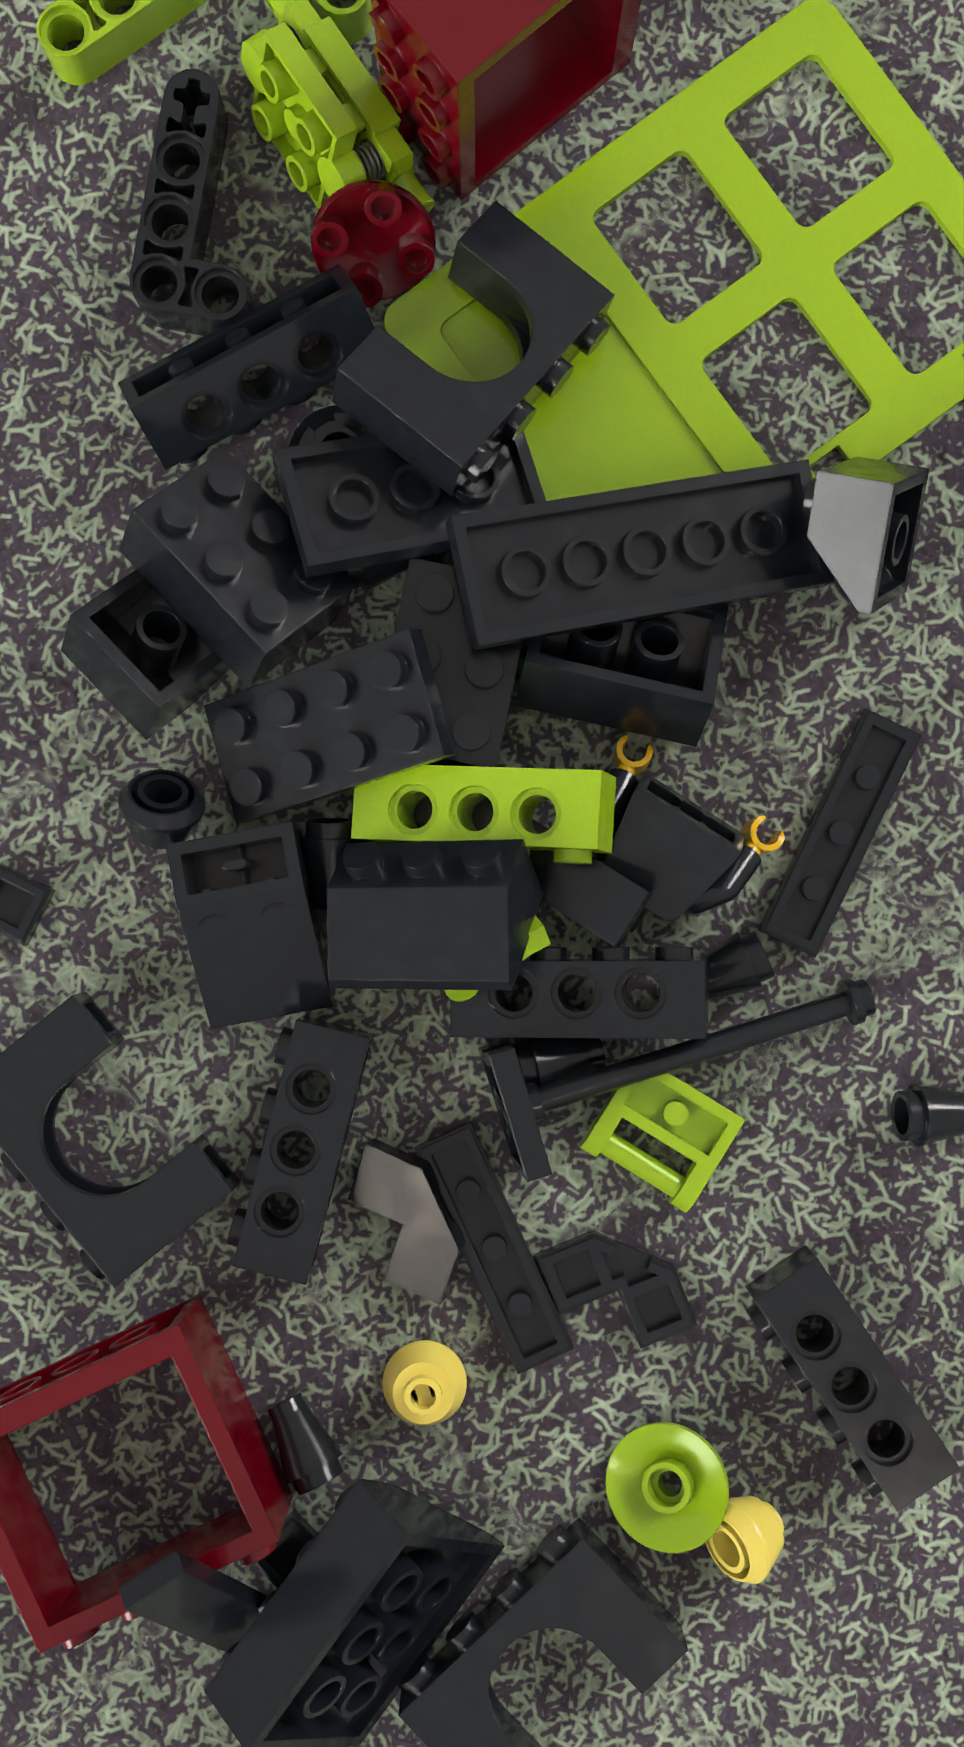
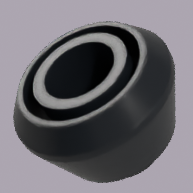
[118,769,206,849]

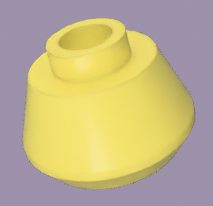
[382,1340,467,1426]
[705,1496,784,1584]

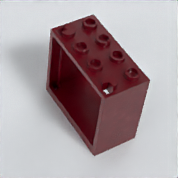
[368,0,641,200]
[0,1294,293,1654]

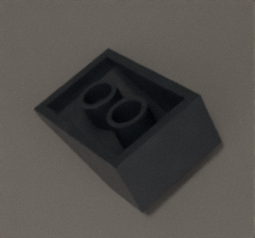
[61,569,230,740]

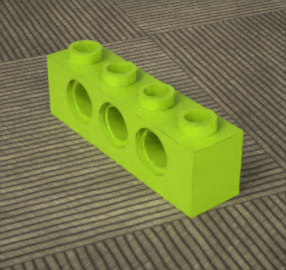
[351,765,616,865]

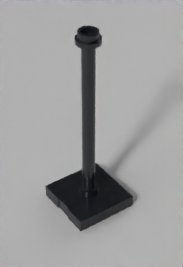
[478,978,876,1182]

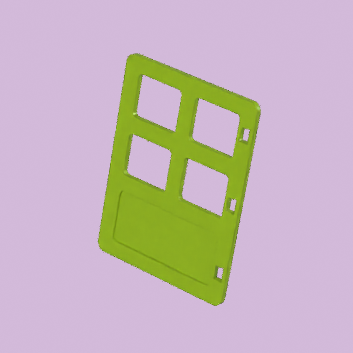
[384,0,964,501]

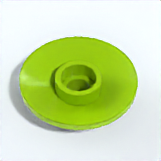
[605,1422,729,1553]

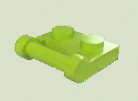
[579,1053,745,1213]

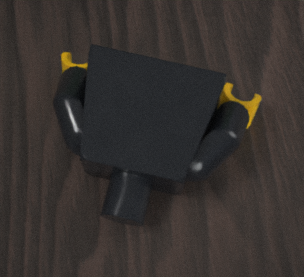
[595,735,785,932]

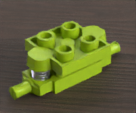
[240,0,435,213]

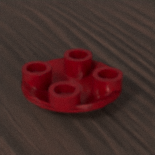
[311,180,436,308]

